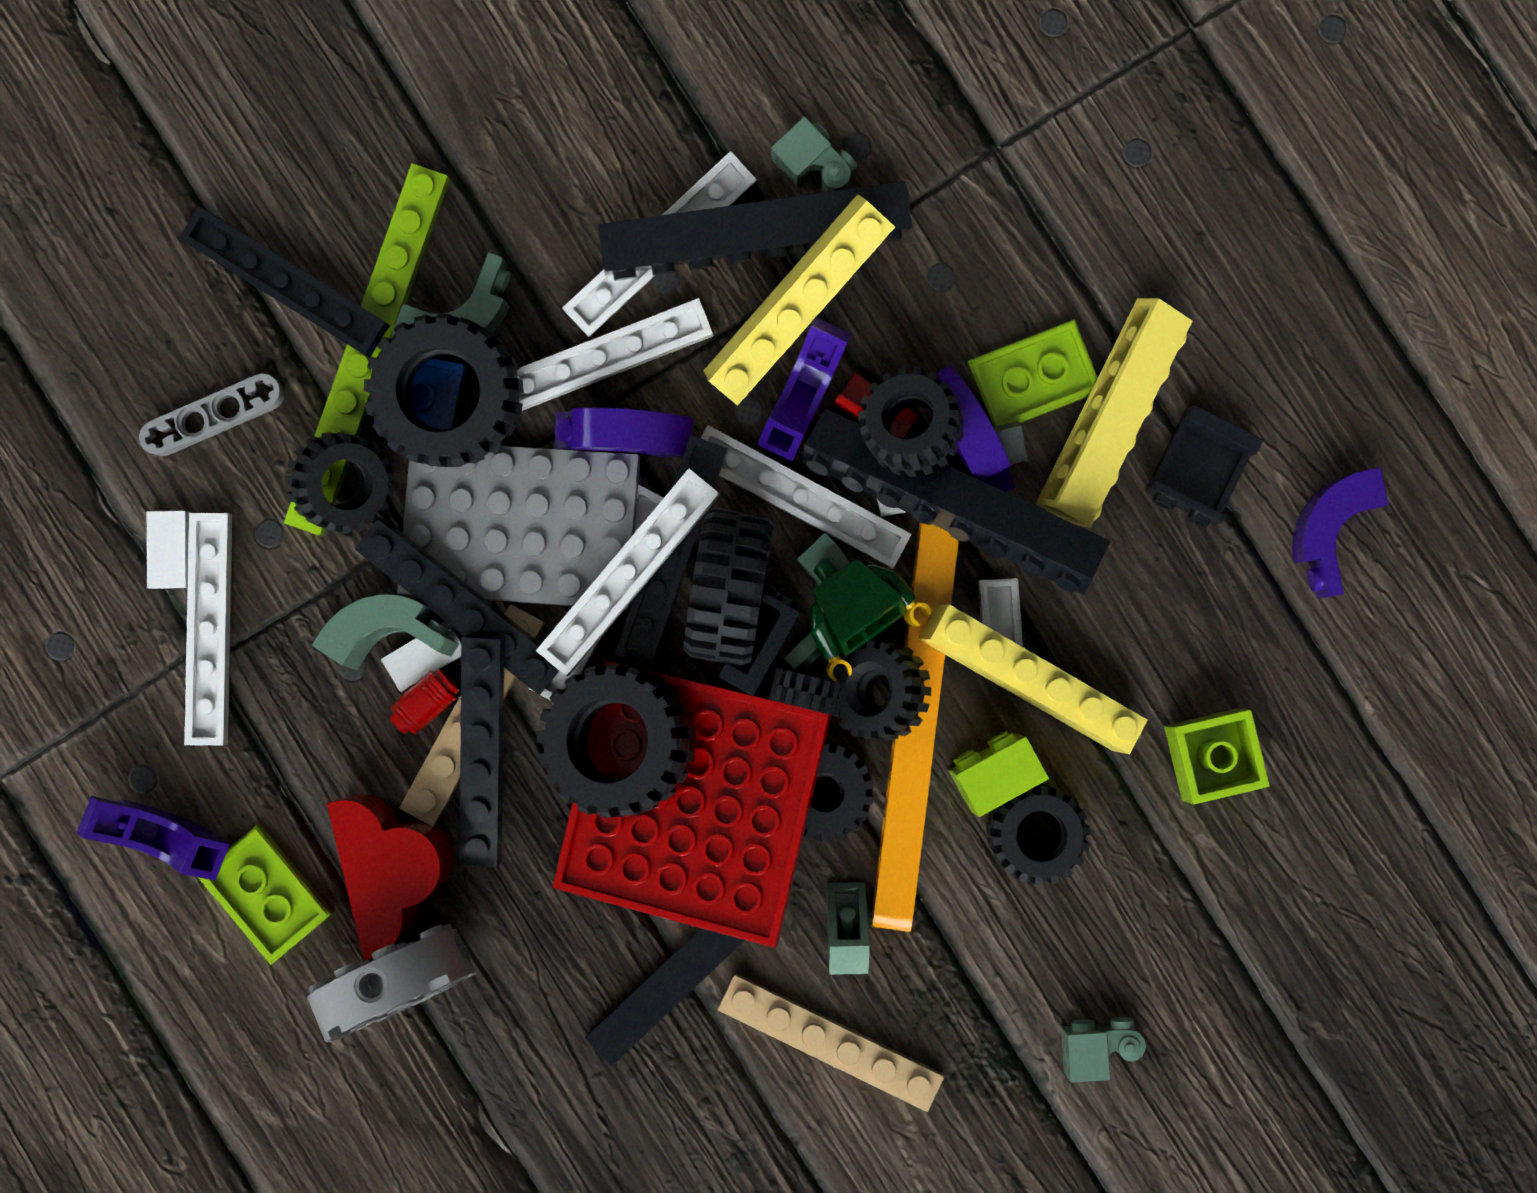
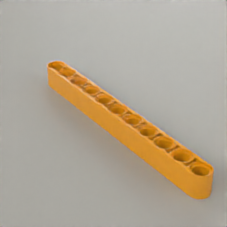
[871,522,959,932]

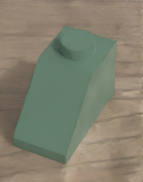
[827,882,870,975]

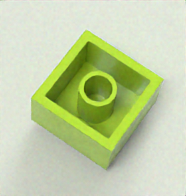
[1164,708,1270,805]
[948,731,1049,817]

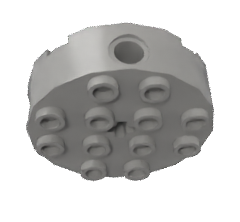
[307,924,476,1042]

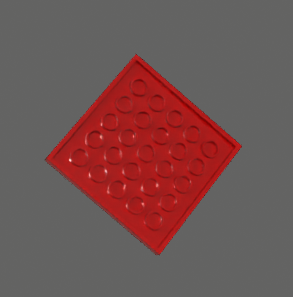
[552,661,831,948]

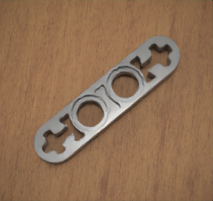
[139,374,285,456]

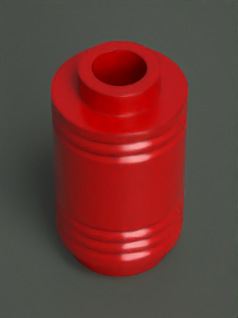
[389,668,460,735]

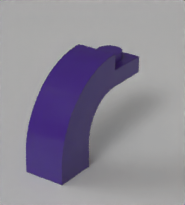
[758,317,851,461]
[927,365,1016,492]
[554,408,693,458]
[1292,467,1389,598]
[76,796,230,880]

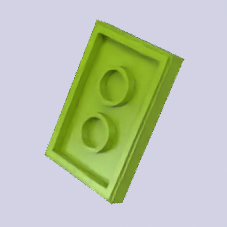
[967,319,1098,427]
[198,825,334,965]

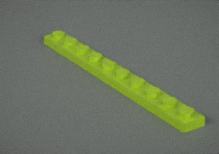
[284,163,450,537]

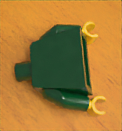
[810,557,931,682]

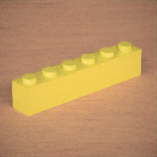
[703,194,895,406]
[1036,298,1193,528]
[918,604,1148,754]

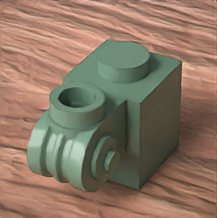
[771,116,857,192]
[1061,1017,1146,1083]

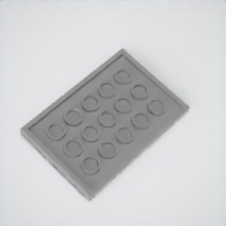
[397,446,641,610]

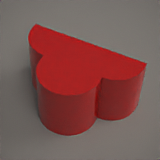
[326,794,454,960]

